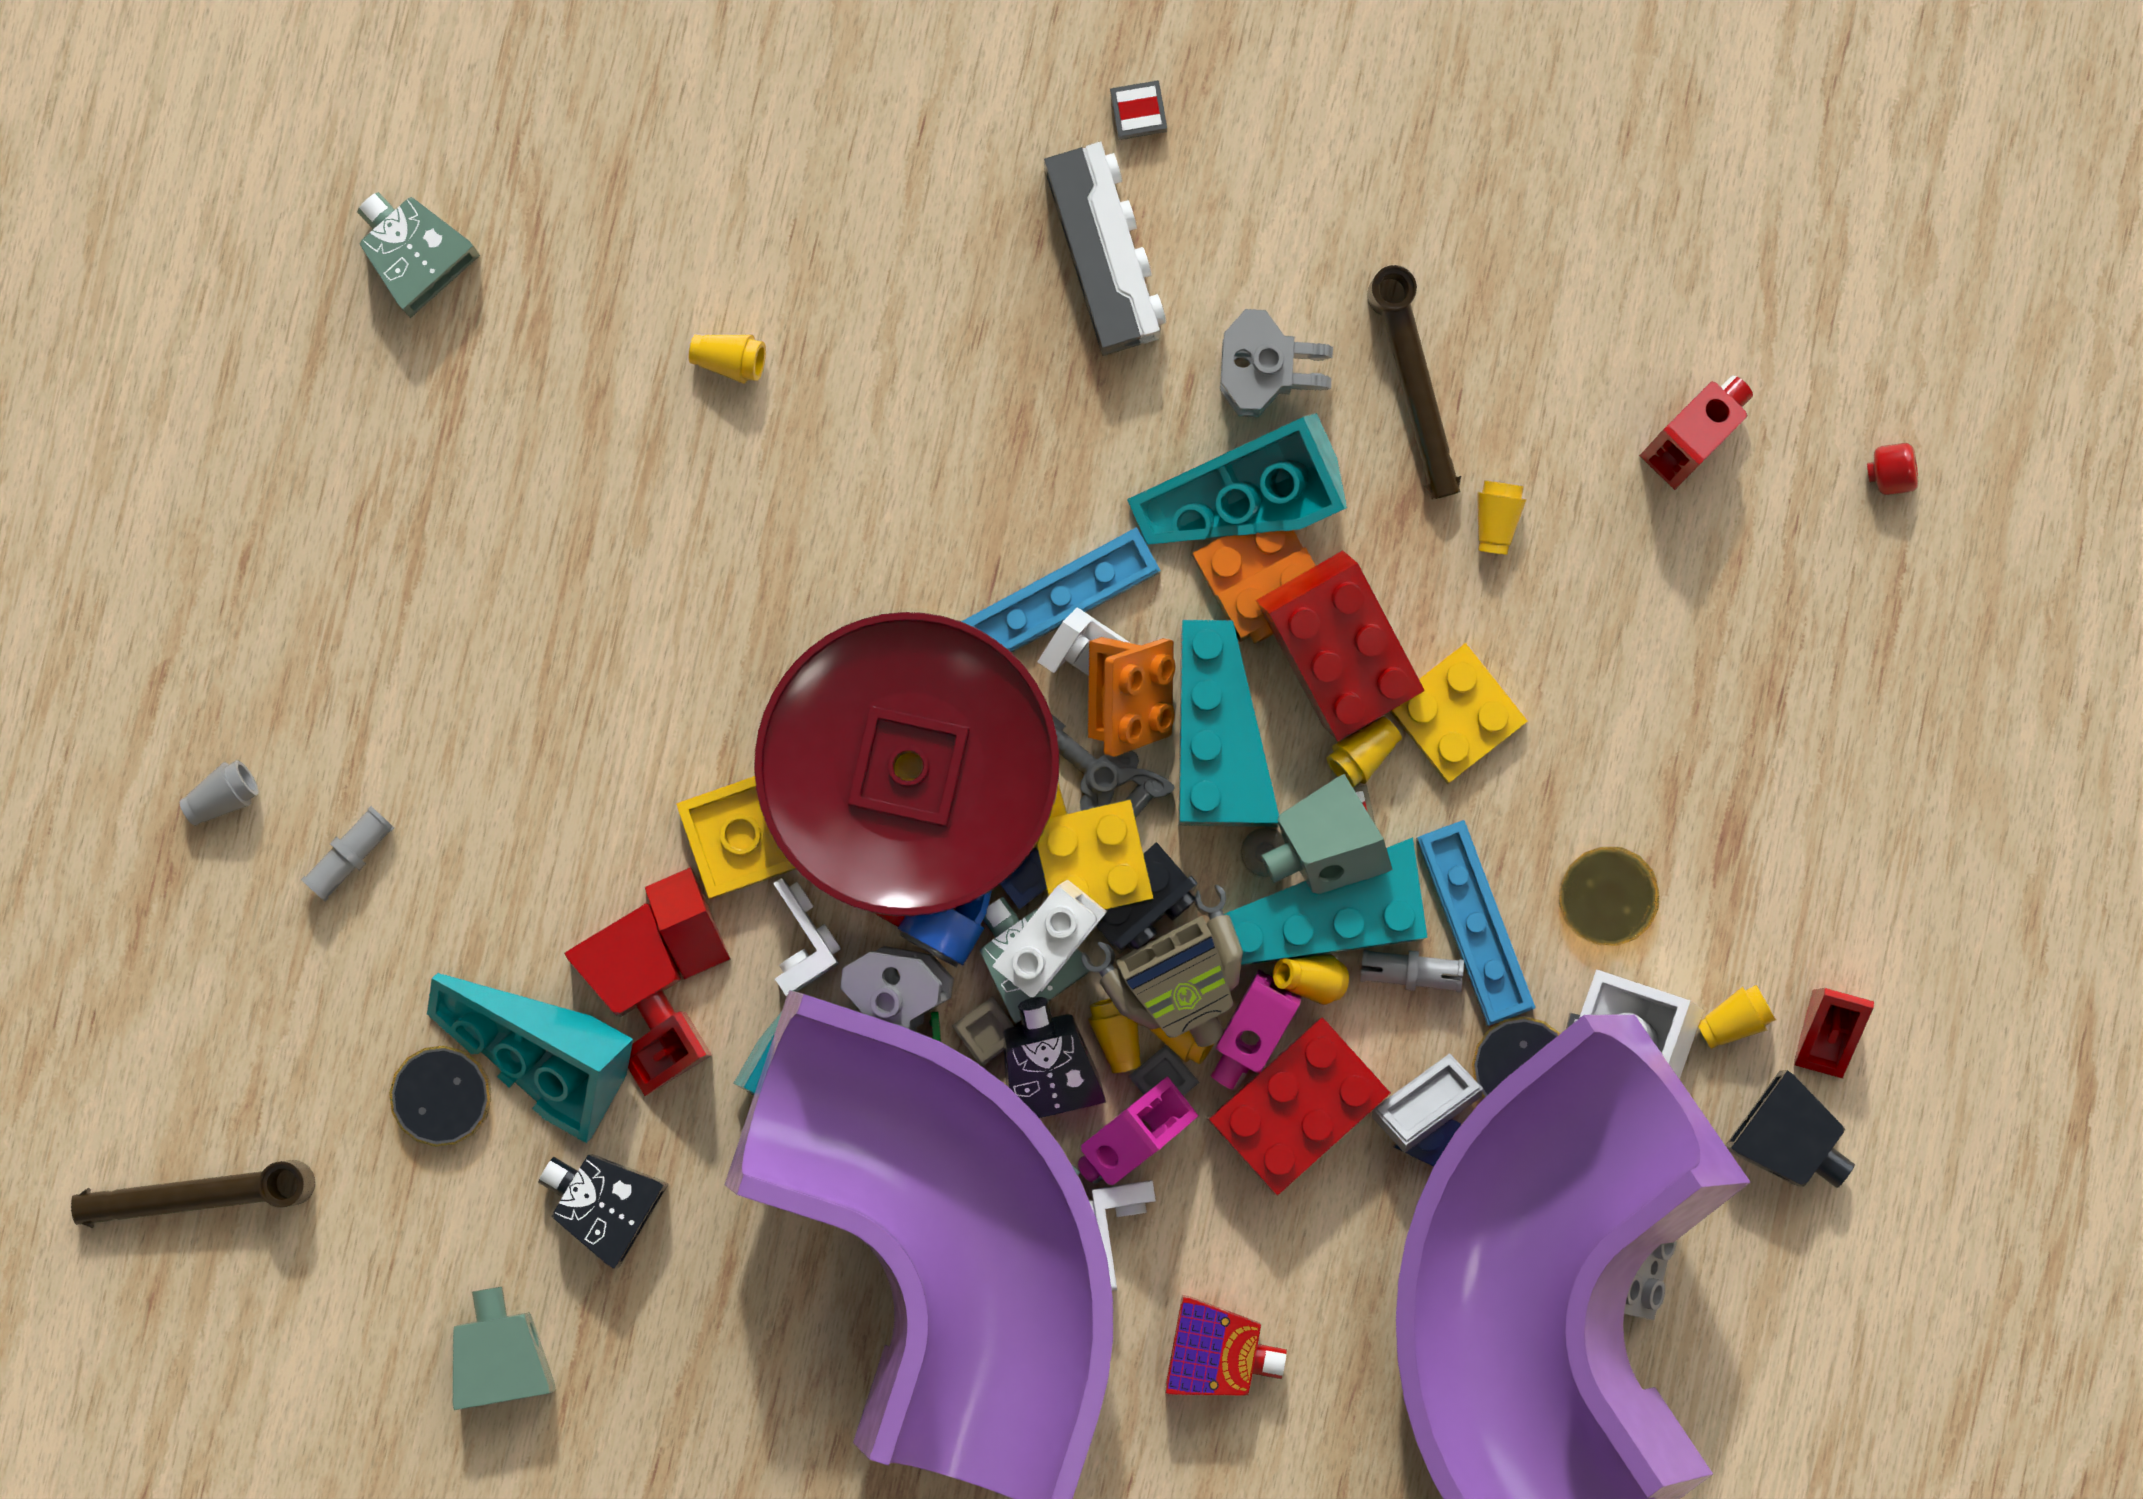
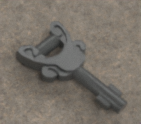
[1051,714,1175,818]

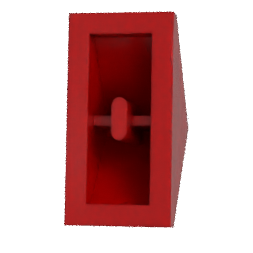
[645,867,731,979]
[1794,988,1874,1079]
[628,1011,712,1096]

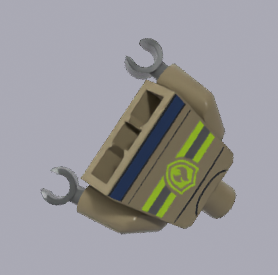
[1081,885,1243,1047]

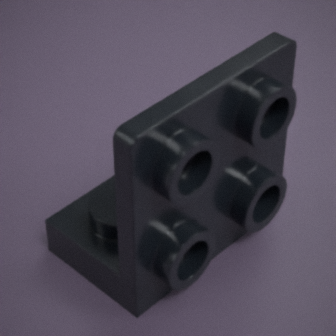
[1096,842,1198,954]

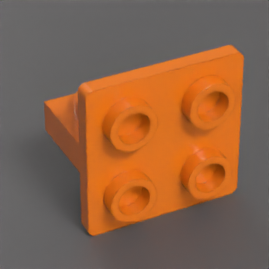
[1088,637,1176,757]

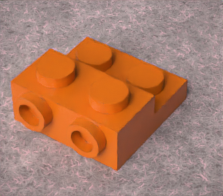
[1192,530,1316,644]

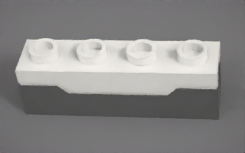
[1044,142,1166,356]

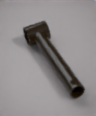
[1367,265,1462,500]
[71,1160,315,1228]

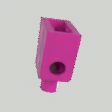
[1211,969,1302,1091]
[1078,1076,1199,1185]

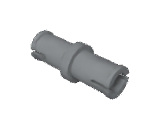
[301,806,394,902]
[1360,949,1464,992]

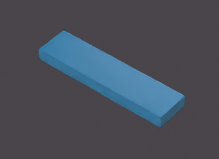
[961,527,1161,653]
[1416,820,1536,1026]

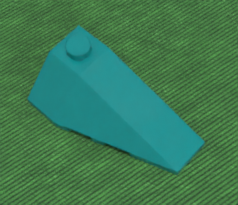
[1127,413,1347,545]
[427,973,633,1143]

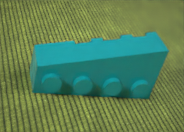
[1178,620,1279,827]
[1224,837,1428,966]

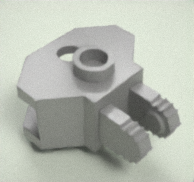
[1220,309,1333,417]
[840,946,954,1032]

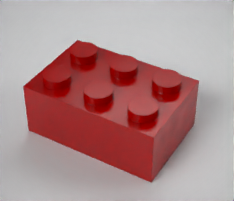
[1255,550,1425,741]
[1207,1017,1391,1196]

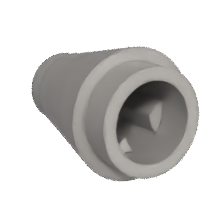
[179,760,259,826]

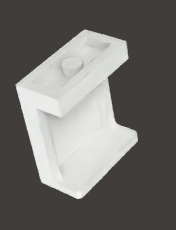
[993,880,1107,997]

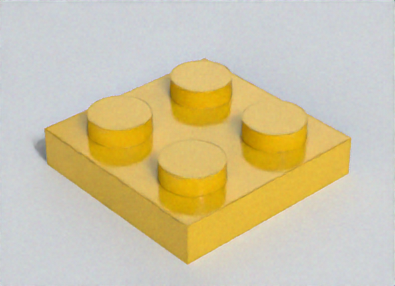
[1390,643,1528,784]
[676,776,796,899]
[1037,800,1153,909]

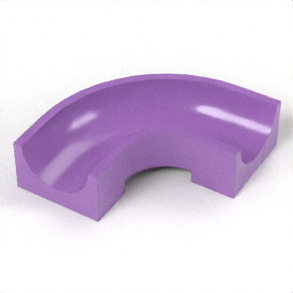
[724,990,1113,1499]
[1396,1014,1751,1499]

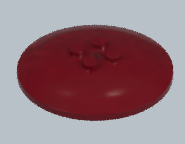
[754,612,1060,916]

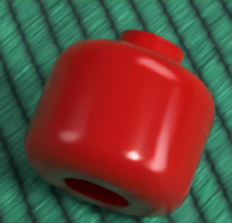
[1867,443,1919,495]

